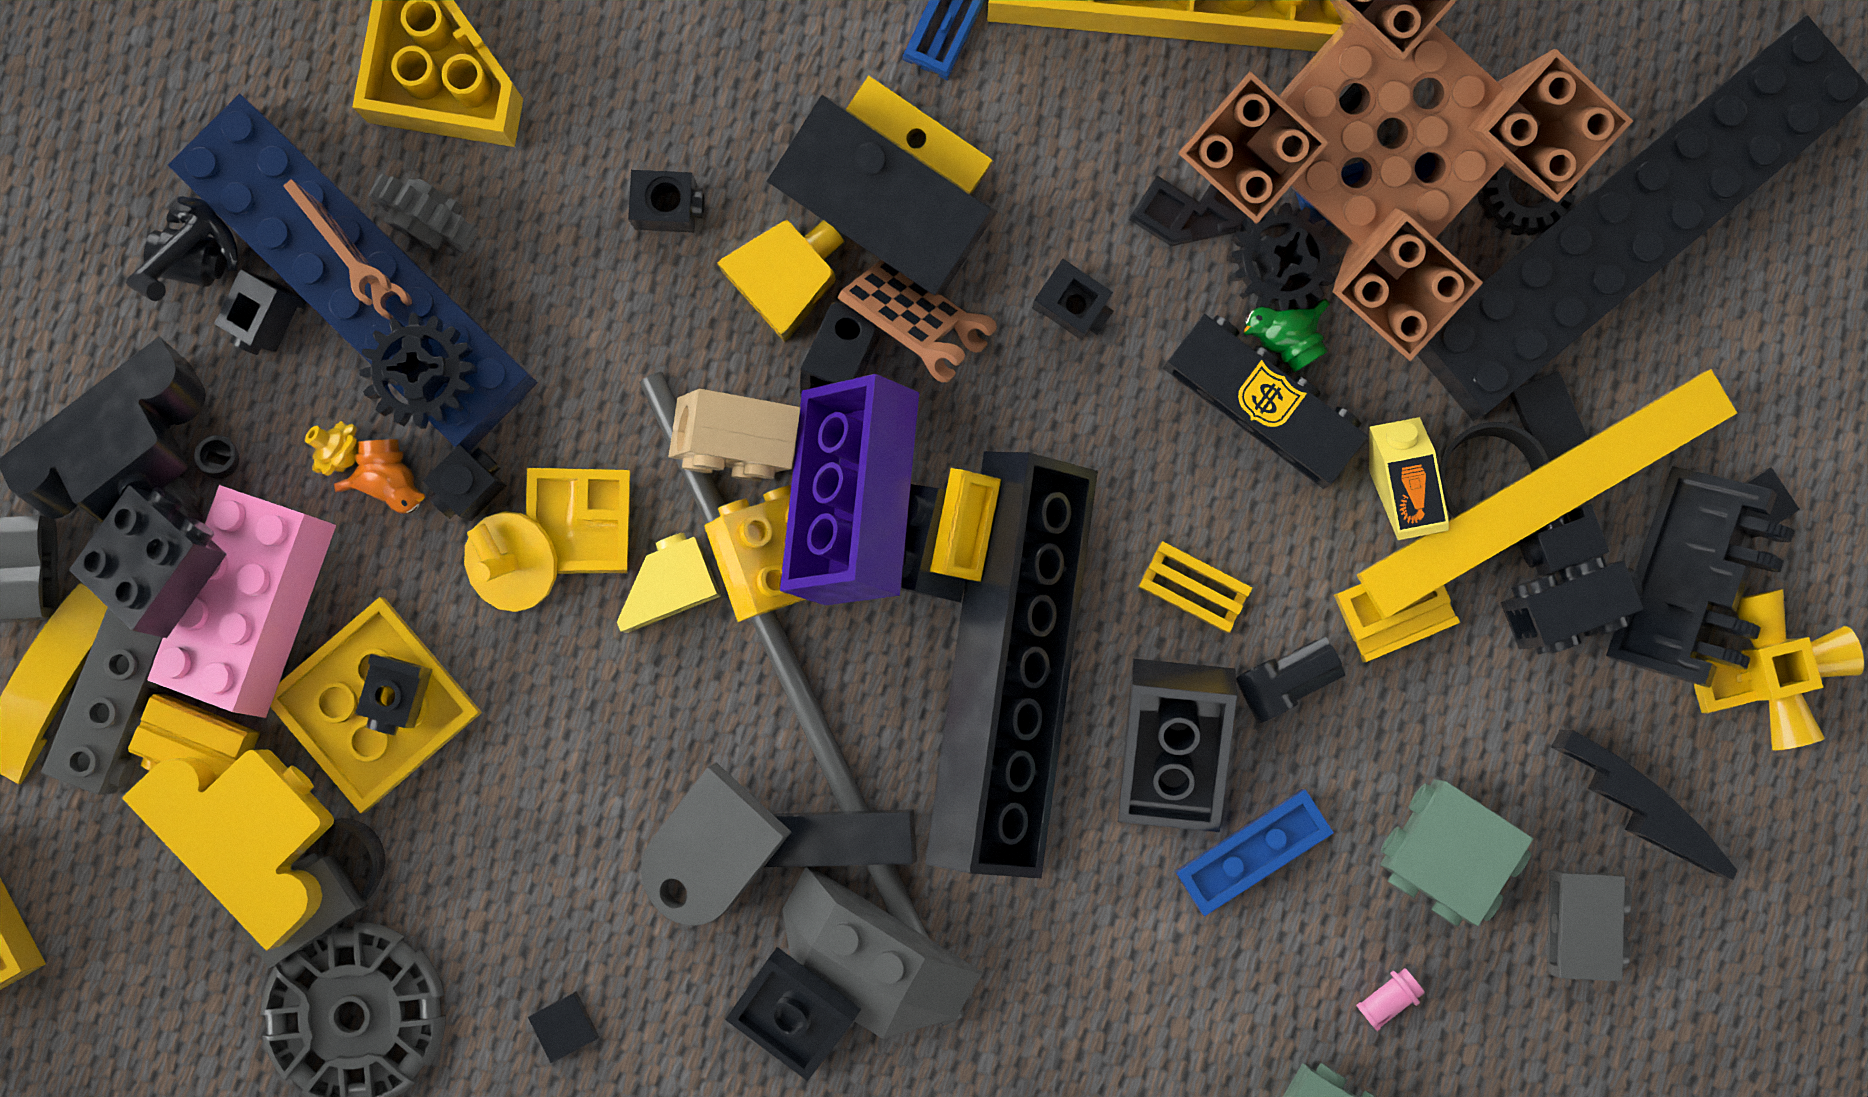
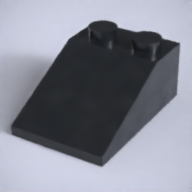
[1118,658,1237,832]

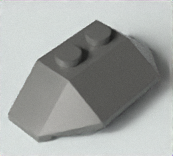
[782,866,983,1039]

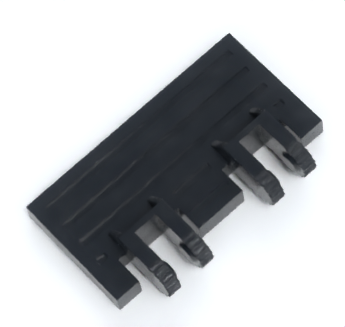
[1606,466,1794,688]

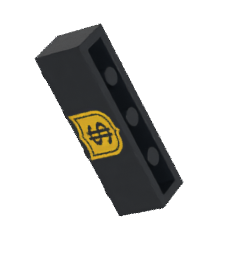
[1163,313,1368,489]

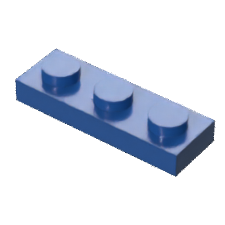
[1174,789,1333,917]

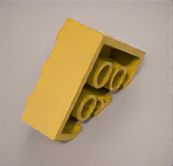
[352,0,523,147]

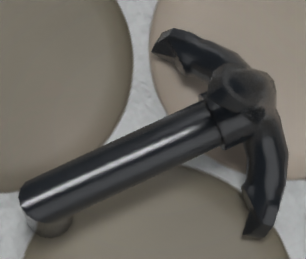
[126,196,238,301]

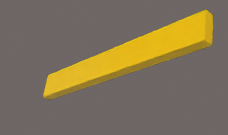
[1356,369,1737,619]

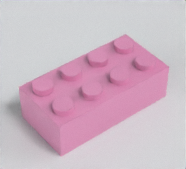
[147,485,336,718]

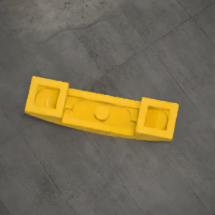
[0,583,108,784]

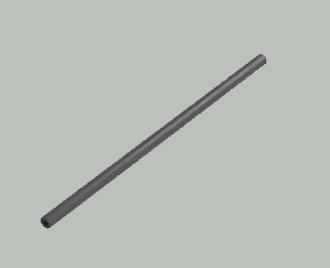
[639,372,965,1026]

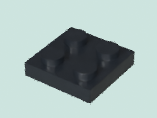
[725,947,861,1081]

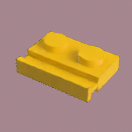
[1334,584,1460,662]

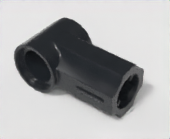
[1236,637,1346,724]

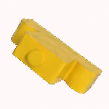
[122,749,334,951]

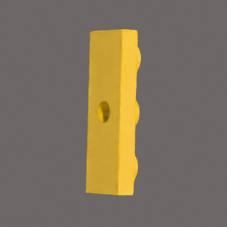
[846,75,994,193]

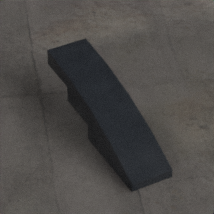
[1551,729,1738,880]

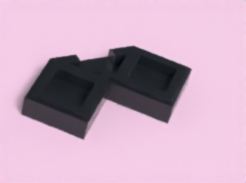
[1129,175,1248,246]

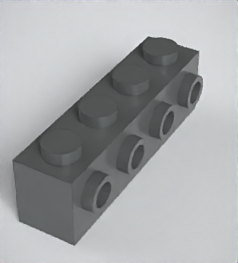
[41,608,165,795]

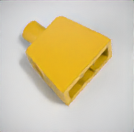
[717,220,844,342]

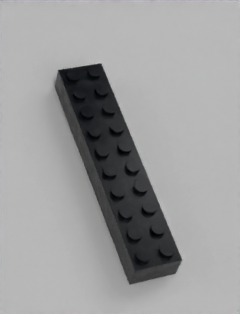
[1416,15,1868,421]

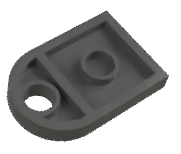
[641,762,791,926]

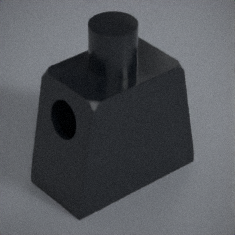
[800,302,879,397]

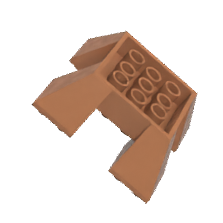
[1178,0,1633,361]

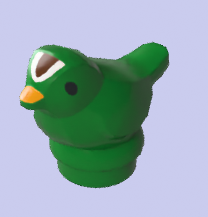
[1244,298,1330,372]

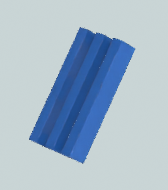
[903,0,986,81]

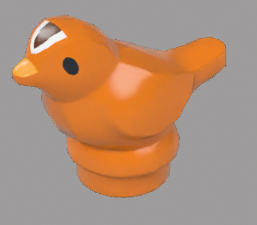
[334,439,425,514]

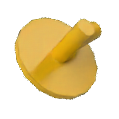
[464,511,557,612]

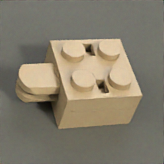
[668,389,801,482]

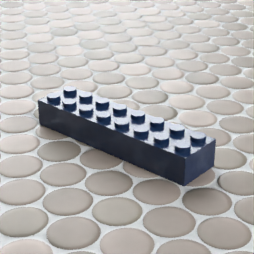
[168,93,538,450]

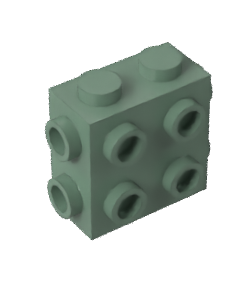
[1380,779,1534,927]

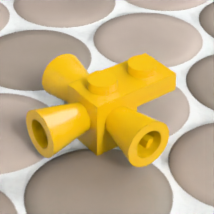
[1694,588,1864,751]

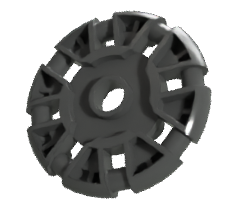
[260,921,446,1097]

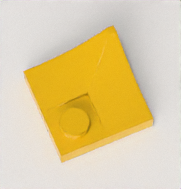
[526,468,631,574]

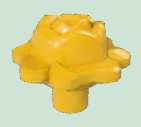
[305,421,358,476]

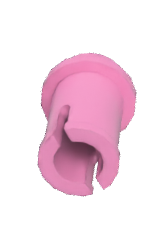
[1356,968,1425,1032]

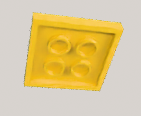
[270,597,482,814]

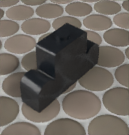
[0,336,206,523]

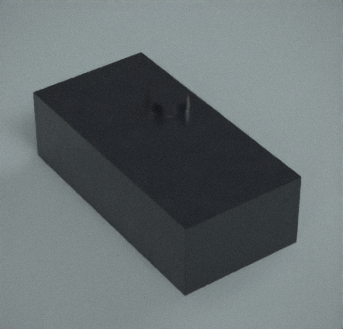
[767,95,998,296]

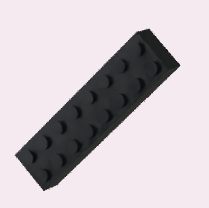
[925,451,1098,879]

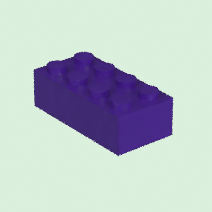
[780,374,919,605]

